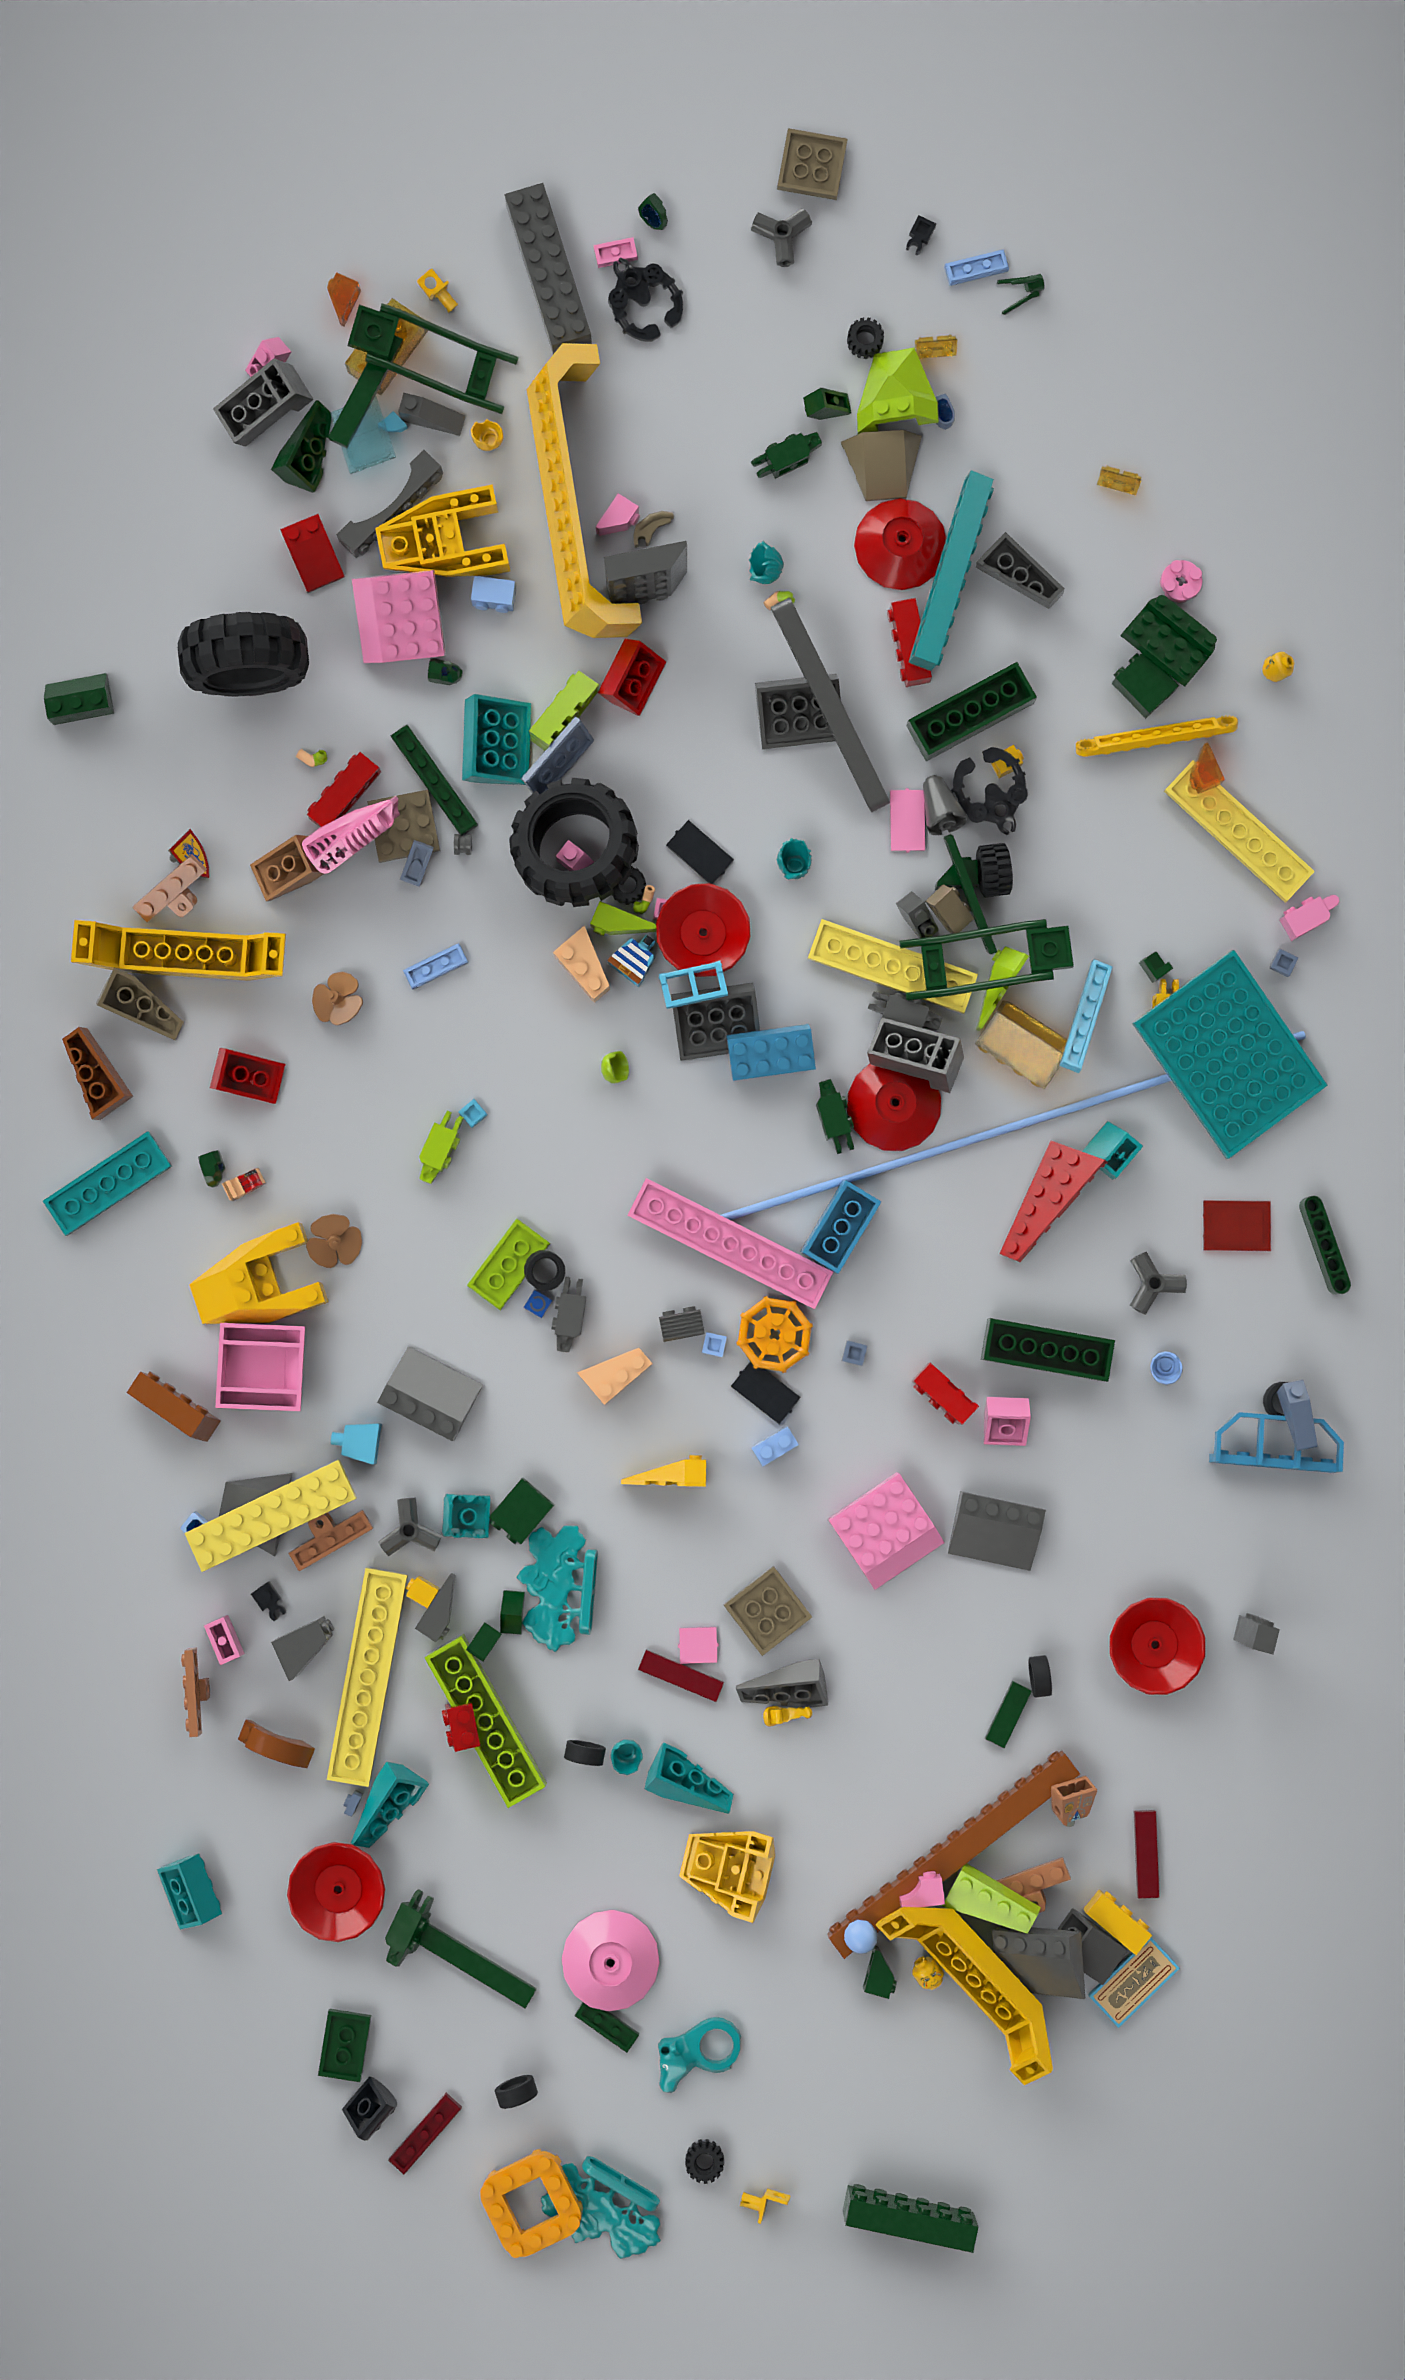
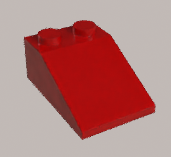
[280,514,345,593]
[210,1048,286,1104]

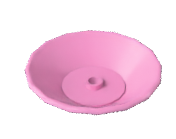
[562,1910,660,2012]

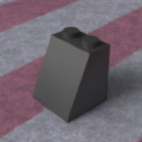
[271,1616,334,1681]
[1057,1908,1128,1985]

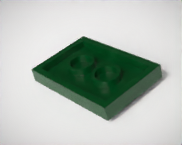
[318,2009,372,2082]

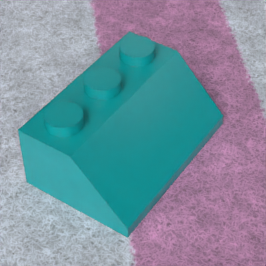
[157,1853,222,1930]

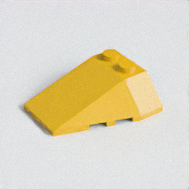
[679,1831,775,1923]

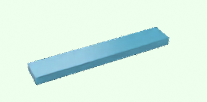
[1059,959,1113,1073]

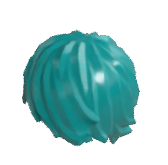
[749,541,784,584]
[776,838,812,880]

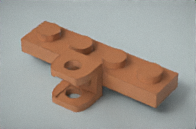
[132,854,207,922]
[288,1510,373,1571]
[181,1647,210,1737]
[996,1857,1071,1913]

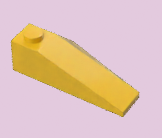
[621,1455,706,1487]

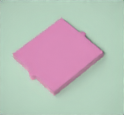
[678,1627,719,1664]

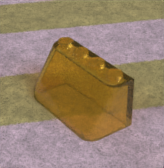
[975,1001,1067,1089]

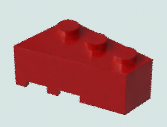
[912,1362,979,1425]

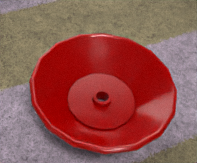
[854,498,946,590]
[656,883,751,977]
[847,1064,941,1151]
[1110,1598,1205,1695]
[287,1842,385,1942]

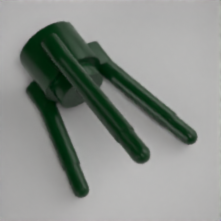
[997,274,1045,315]

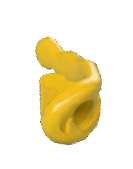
[763,1706,812,1727]

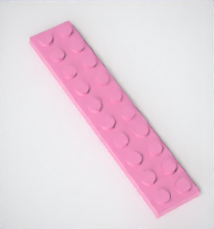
[627,1178,833,1309]

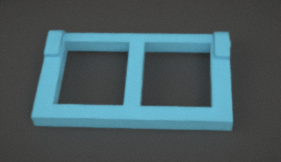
[659,961,728,1009]

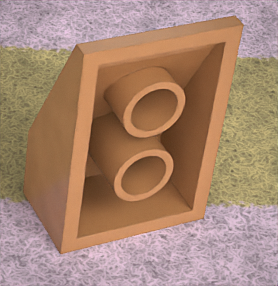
[250,835,324,901]

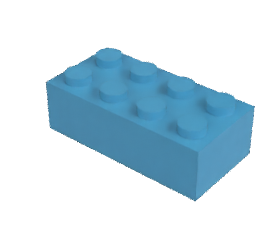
[726,1024,816,1081]
[800,1180,881,1274]

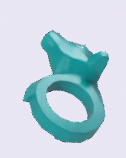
[658,2017,741,2093]

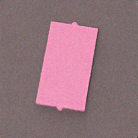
[890,788,925,853]

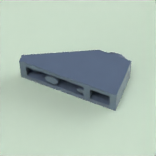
[1277,1380,1318,1451]

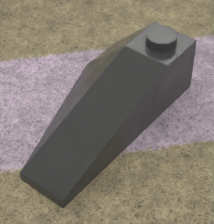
[736,1659,828,1708]

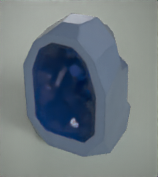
[936,394,955,430]

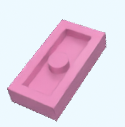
[594,237,638,268]

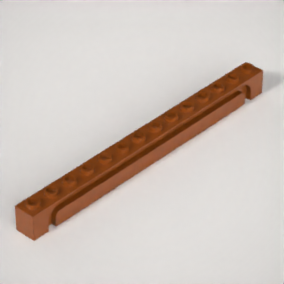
[827,1750,1080,1959]

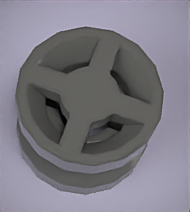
[454,834,472,855]

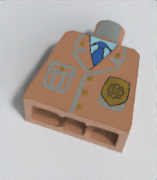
[1051,1776,1097,1827]

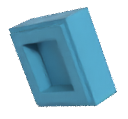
[458,1099,488,1128]

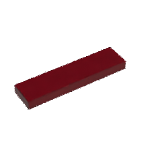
[638,1649,724,1702]
[1134,1810,1159,1899]
[388,2092,462,2175]

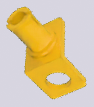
[417,269,458,313]
[740,2188,791,2224]

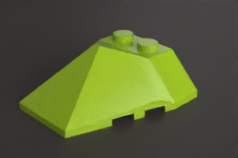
[857,348,939,434]

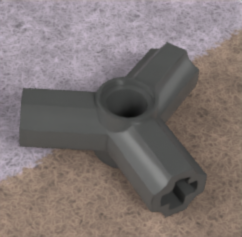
[751,209,812,267]
[1129,1251,1187,1315]
[378,1497,442,1557]

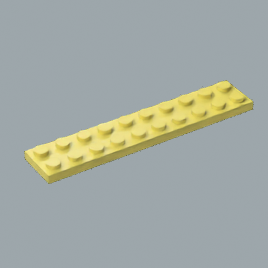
[327,1567,408,1787]

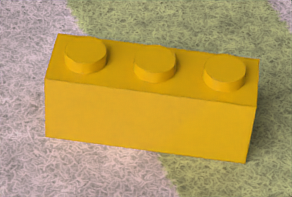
[1083,1889,1152,1955]

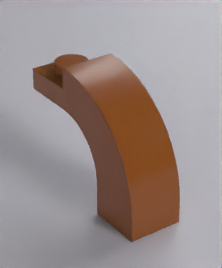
[238,1720,315,1768]

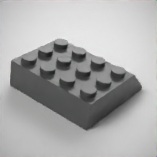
[604,541,687,604]

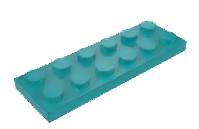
[43,1131,172,1236]

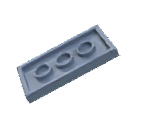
[521,716,594,794]

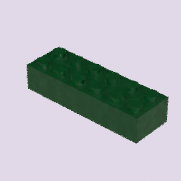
[906,662,1037,761]
[980,1318,1115,1382]
[843,2184,979,2253]

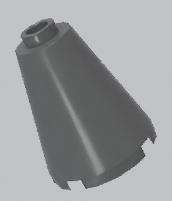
[923,775,967,835]

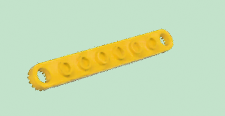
[1076,715,1238,757]

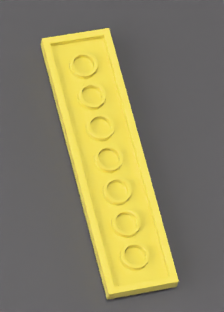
[1164,760,1315,903]
[807,919,978,1014]
[184,1460,357,1572]

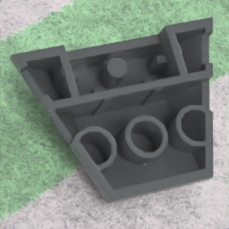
[219,1473,292,1556]

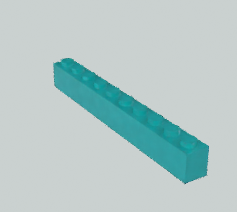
[909,470,994,671]

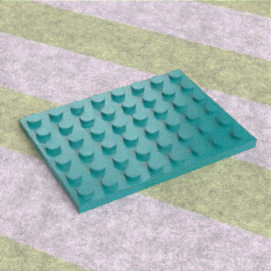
[1132,950,1328,1159]

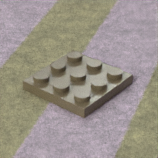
[777,128,848,200]
[367,790,440,863]
[723,1566,812,1656]

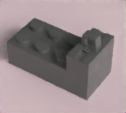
[213,358,314,447]
[867,1018,964,1093]

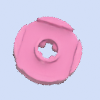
[1160,560,1202,603]

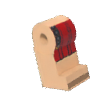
[222,1168,266,1201]

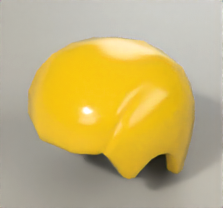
[471,419,504,451]

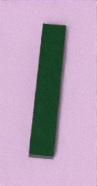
[328,335,404,449]
[390,724,478,836]
[943,834,997,955]
[419,1923,537,2009]

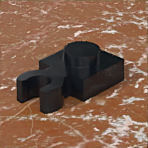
[906,215,937,256]
[251,1581,286,1621]

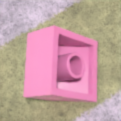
[984,1397,1031,1446]

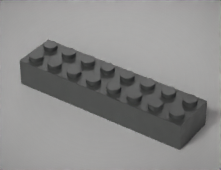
[504,183,592,354]

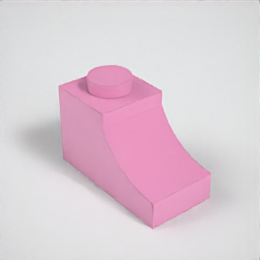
[899,1871,945,1907]

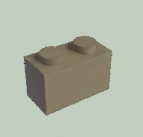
[925,885,974,934]

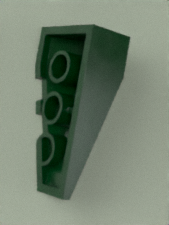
[271,400,332,493]

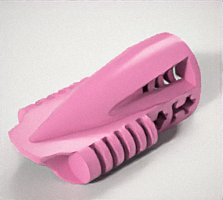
[302,796,400,874]

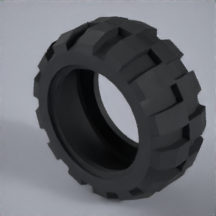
[177,612,309,697]
[509,778,639,907]

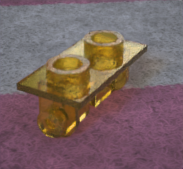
[915,334,957,359]
[1097,465,1141,495]

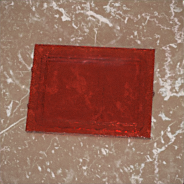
[1203,1200,1271,1251]

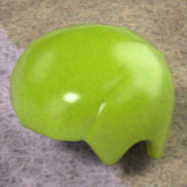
[601,1051,629,1083]

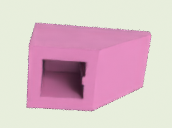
[245,337,291,377]

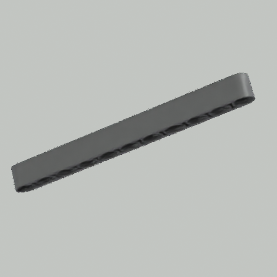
[771,598,890,813]

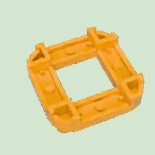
[480,2149,583,2258]

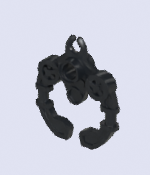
[608,258,683,342]
[951,747,1028,835]

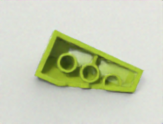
[976,946,1029,1031]

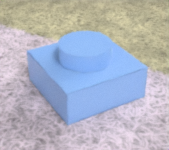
[702,1332,727,1357]

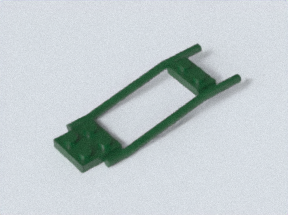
[347,303,518,414]
[899,919,1074,1001]

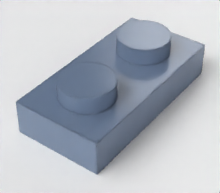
[400,840,434,887]

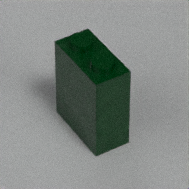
[1112,653,1179,719]
[489,1478,555,1545]

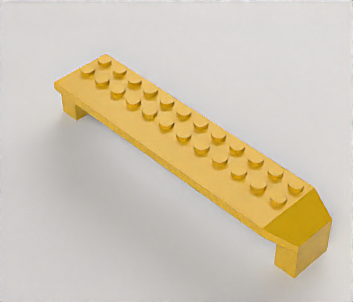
[526,343,642,638]

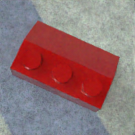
[598,638,666,716]

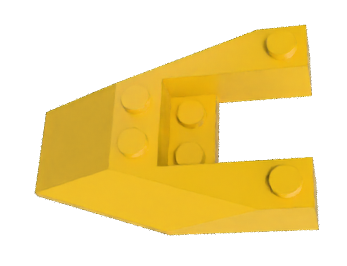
[375,484,510,577]
[189,1222,329,1324]

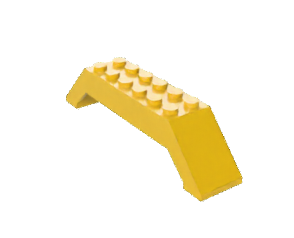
[71,920,286,981]
[876,1907,1053,2085]

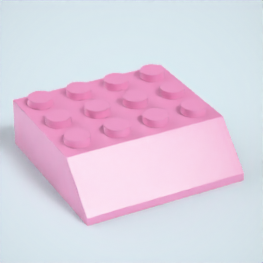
[352,570,446,663]
[215,1323,305,1411]
[828,1472,944,1590]

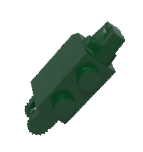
[751,432,822,479]
[816,1079,854,1154]
[385,1889,434,1967]

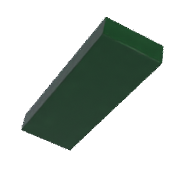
[985,1681,1032,1748]
[574,2002,639,2053]

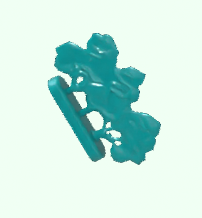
[517,1526,598,1652]
[541,2156,661,2259]

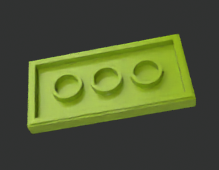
[467,1219,551,1311]

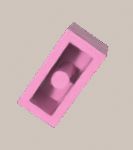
[204,1615,245,1665]

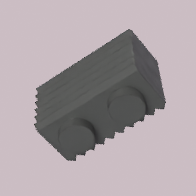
[659,1306,705,1342]

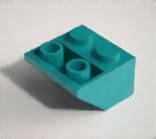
[1082,1121,1143,1180]

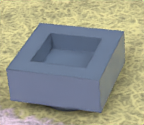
[1270,949,1298,977]
[842,1341,867,1366]
[343,1790,363,1817]

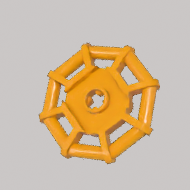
[736,1296,813,1373]

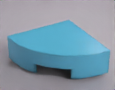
[378,411,408,432]

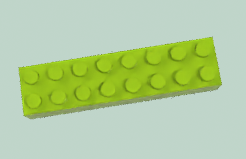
[424,1634,547,1808]

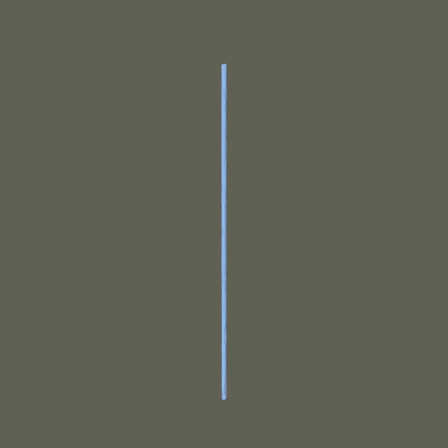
[721,1031,1306,1220]

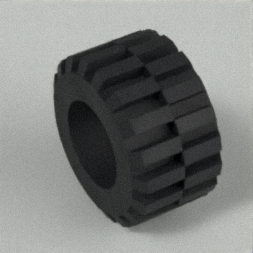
[976,843,1013,898]

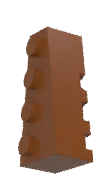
[62,1027,134,1120]
[126,1371,221,1442]

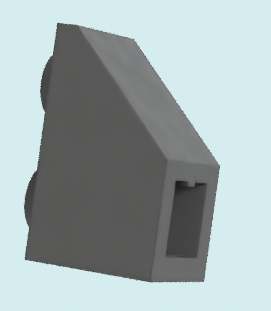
[896,891,939,938]

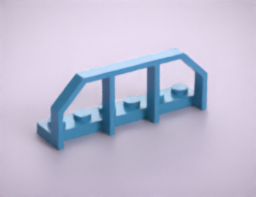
[1209,1412,1344,1473]

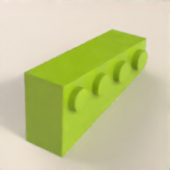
[529,671,599,751]
[942,1863,1041,1934]

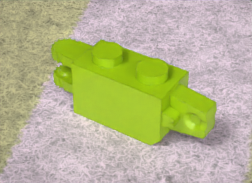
[419,1110,464,1184]

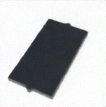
[666,820,734,884]
[731,1361,801,1425]

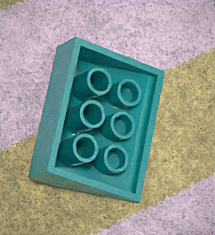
[462,694,531,785]

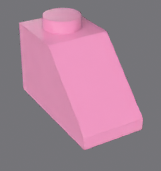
[596,493,640,536]
[556,840,594,871]

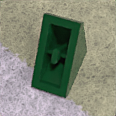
[500,1590,525,1635]
[466,1622,502,1662]

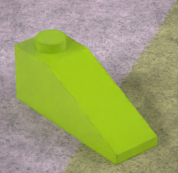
[590,901,656,936]

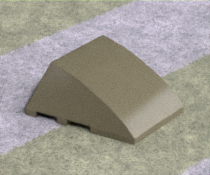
[841,430,922,501]

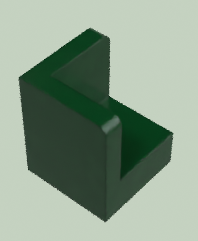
[1139,952,1173,983]

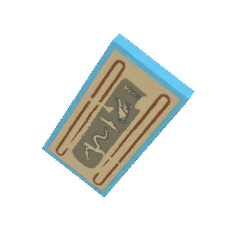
[1088,1938,1180,2028]

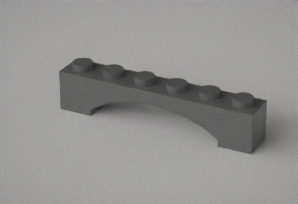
[336,450,443,558]

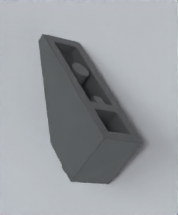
[398,392,465,436]
[415,1573,455,1642]

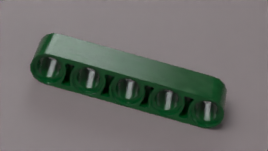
[1299,1196,1351,1295]

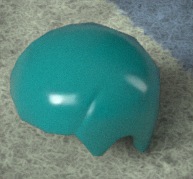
[610,1739,643,1775]

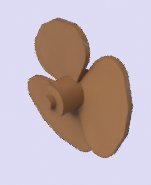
[312,972,363,1025]
[306,1214,362,1268]

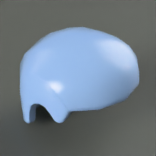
[1150,1351,1183,1385]
[844,1920,878,1954]

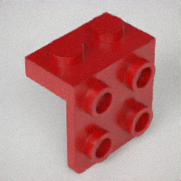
[442,1703,480,1752]

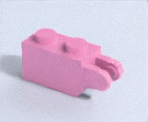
[1280,895,1339,941]

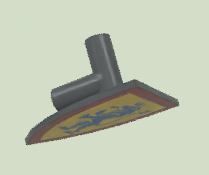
[168,829,209,878]

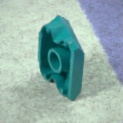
[442,1494,491,1538]

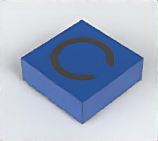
[523,1290,552,1318]

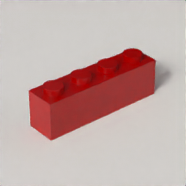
[887,598,932,687]
[307,752,381,827]

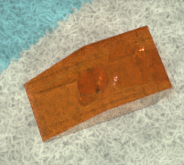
[327,272,361,327]
[1189,742,1225,794]

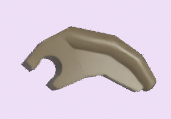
[633,511,674,548]

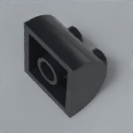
[342,2076,397,2141]

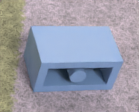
[471,576,516,613]
[751,1426,799,1467]

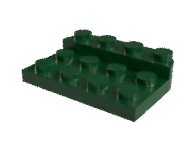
[1120,595,1217,687]

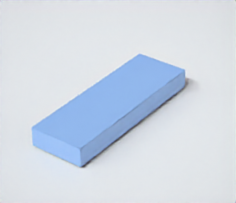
[944,249,1009,286]
[403,943,468,990]

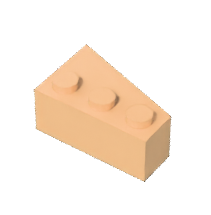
[553,925,610,1003]
[577,1348,653,1405]

